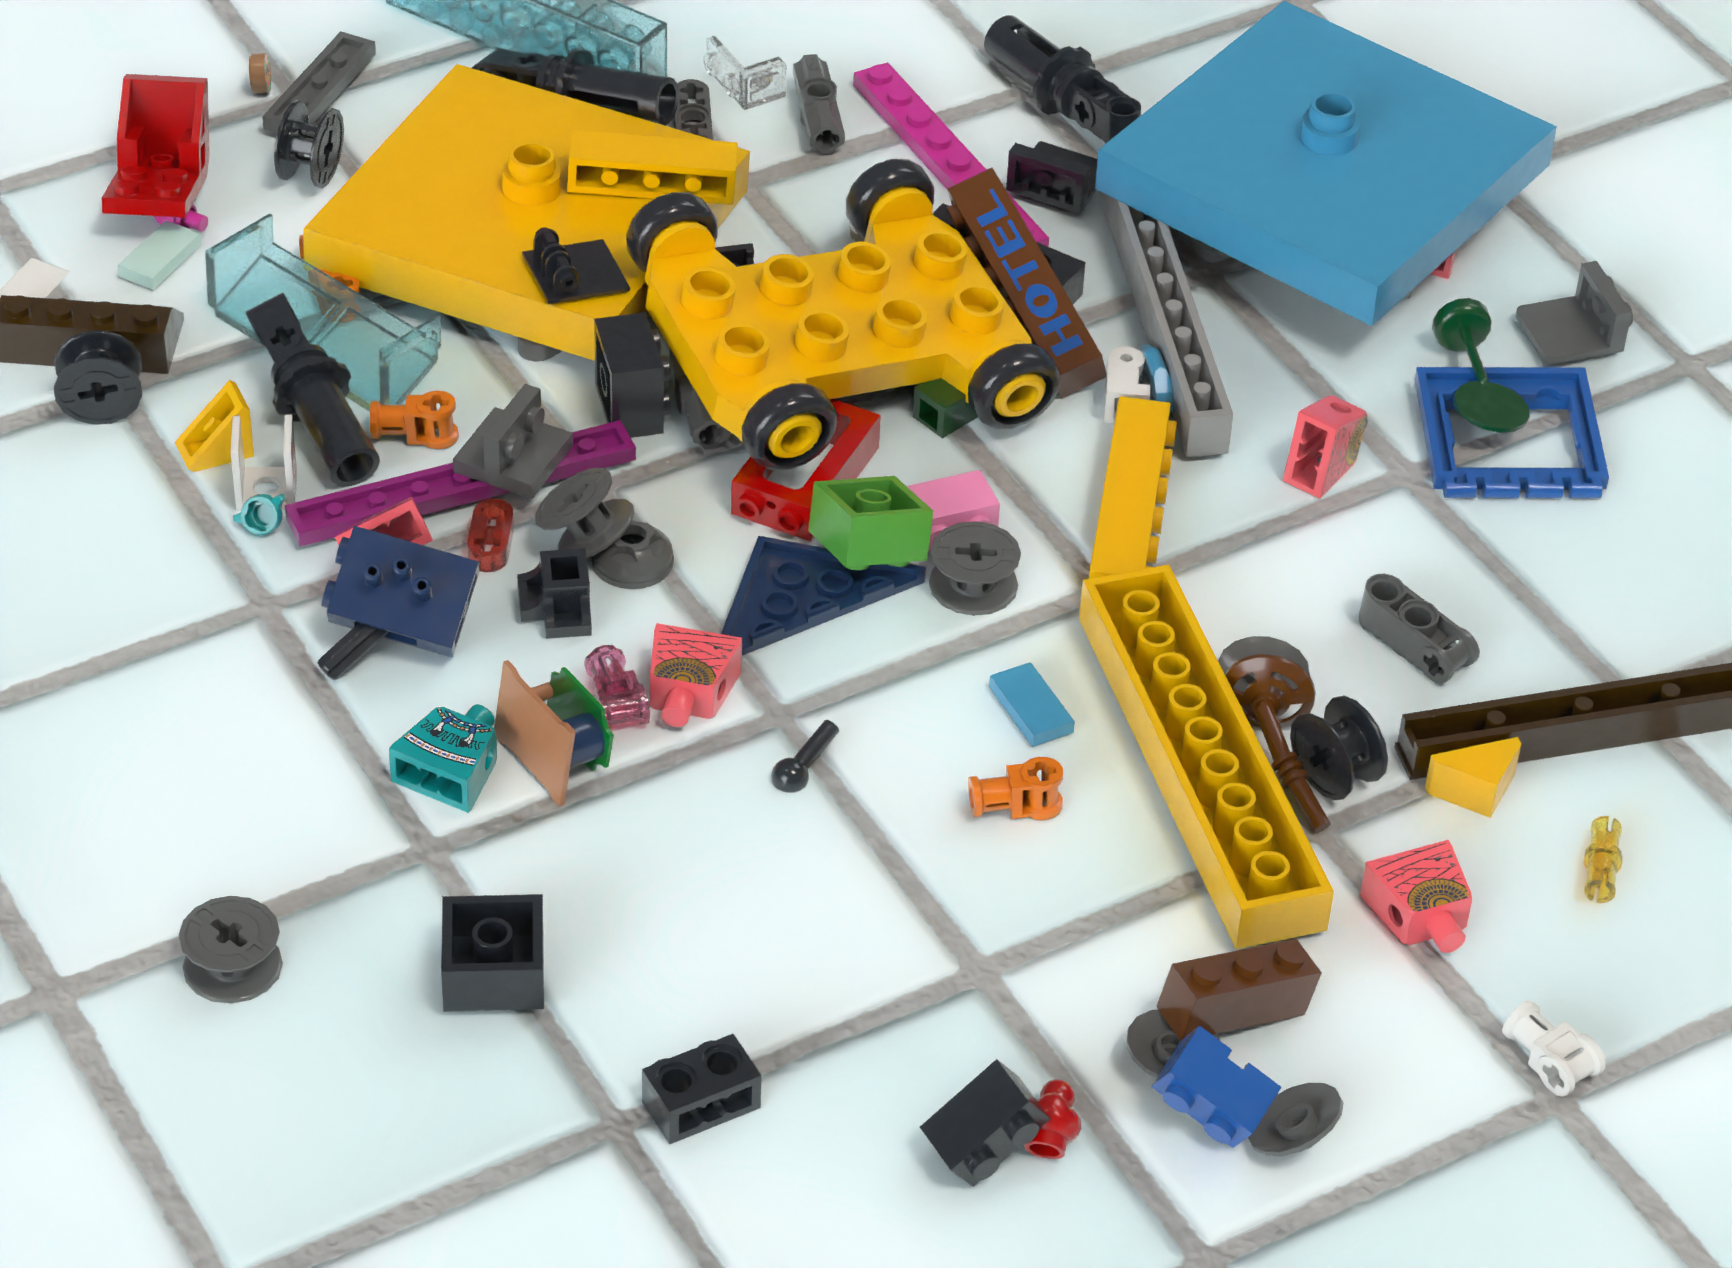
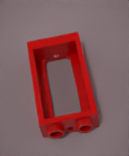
[731,399,881,542]

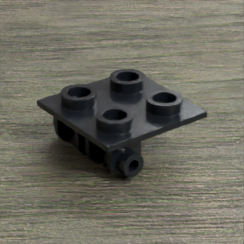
[522,227,630,304]

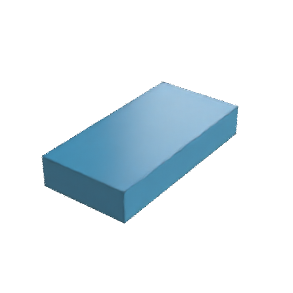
[989,662,1075,747]

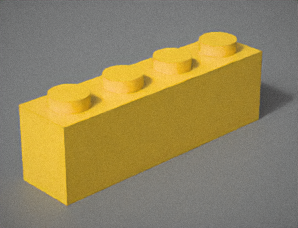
[567,129,738,205]

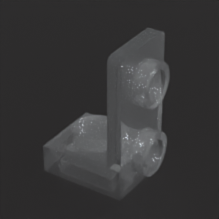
[703,36,787,110]

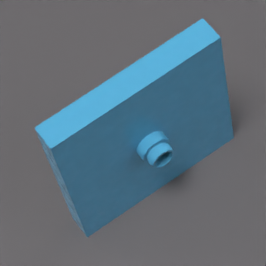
[1095,1,1557,326]

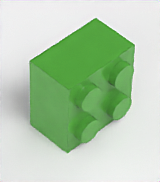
[808,476,934,570]

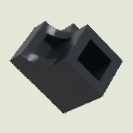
[517,548,592,639]

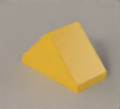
[175,380,254,472]
[1425,737,1521,818]

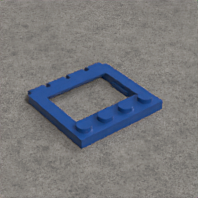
[1414,367,1609,498]

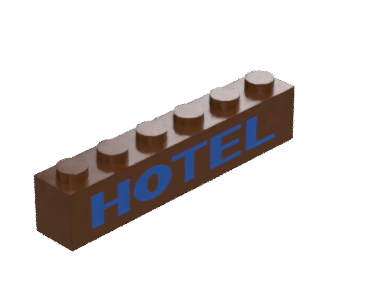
[946,167,1106,399]

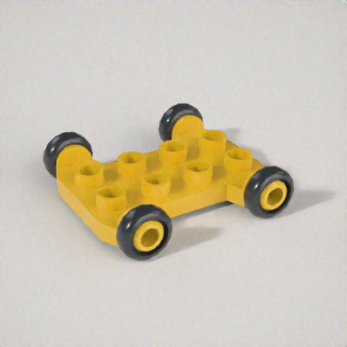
[626,159,1060,470]

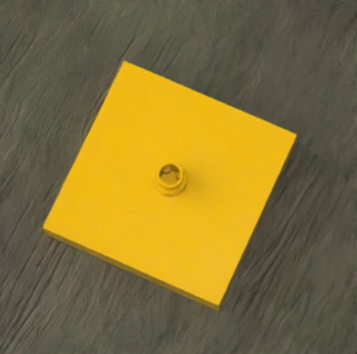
[303,64,750,361]

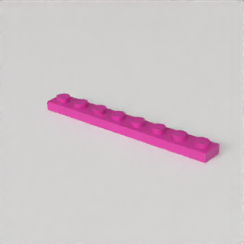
[853,62,1049,247]

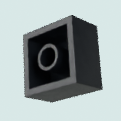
[594,312,670,438]
[441,894,544,1012]

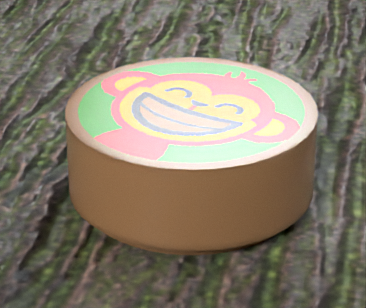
[249,53,271,94]

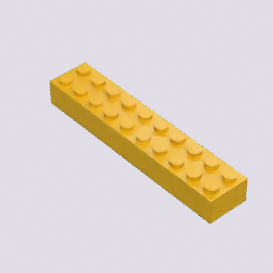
[1079,564,1334,949]

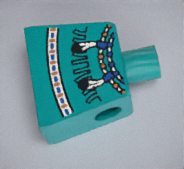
[389,704,497,813]

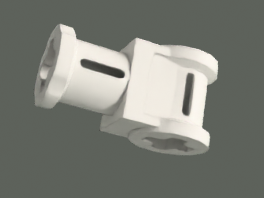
[1502,1001,1606,1097]

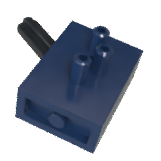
[317,526,480,680]

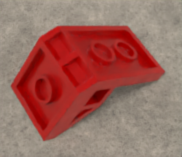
[101,74,210,218]

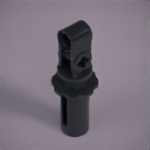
[984,15,1141,144]
[472,48,679,126]
[245,292,380,487]

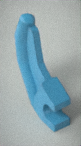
[1139,344,1174,412]

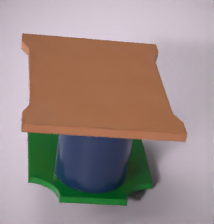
[494,660,614,807]

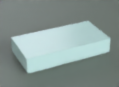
[117,220,202,290]

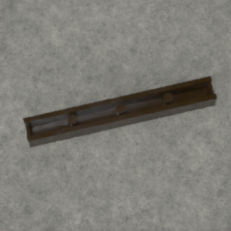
[1394,663,1732,780]

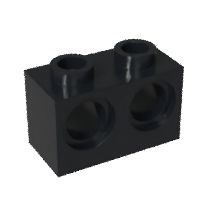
[642,1033,762,1145]

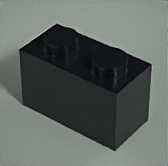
[920,1059,1050,1187]

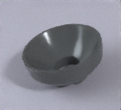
[592,520,674,589]

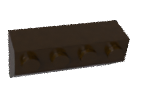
[0,295,184,374]

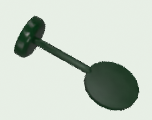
[1432,298,1530,433]

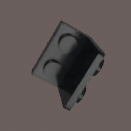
[1006,141,1098,214]

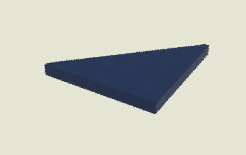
[721,536,926,656]

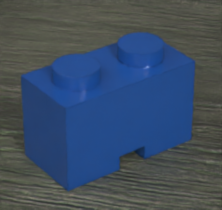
[1151,1025,1282,1148]

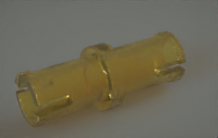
[1583,816,1623,903]

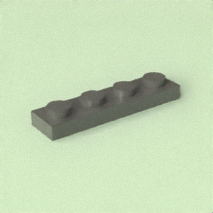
[262,31,376,133]

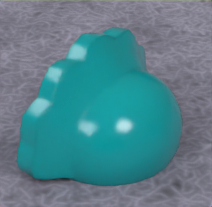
[233,494,287,535]

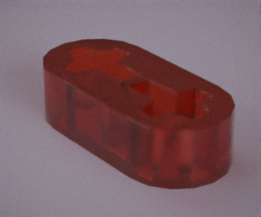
[467,499,514,572]

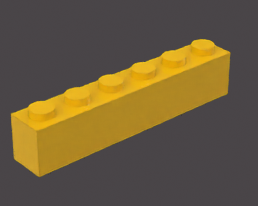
[1089,396,1177,579]

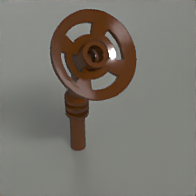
[1225,654,1331,833]

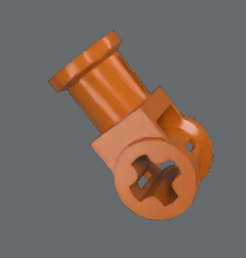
[370,391,459,449]
[968,757,1063,820]

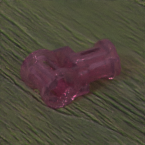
[584,645,650,728]

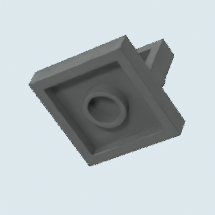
[453,384,573,499]

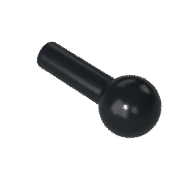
[771,720,839,793]

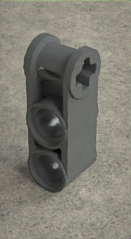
[1358,573,1480,684]

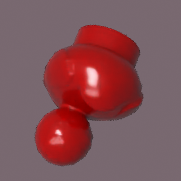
[1024,1079,1082,1159]

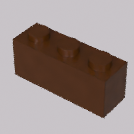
[1156,938,1322,1041]

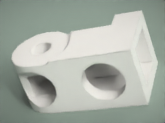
[1104,346,1150,424]

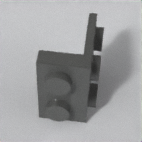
[1515,261,1633,364]

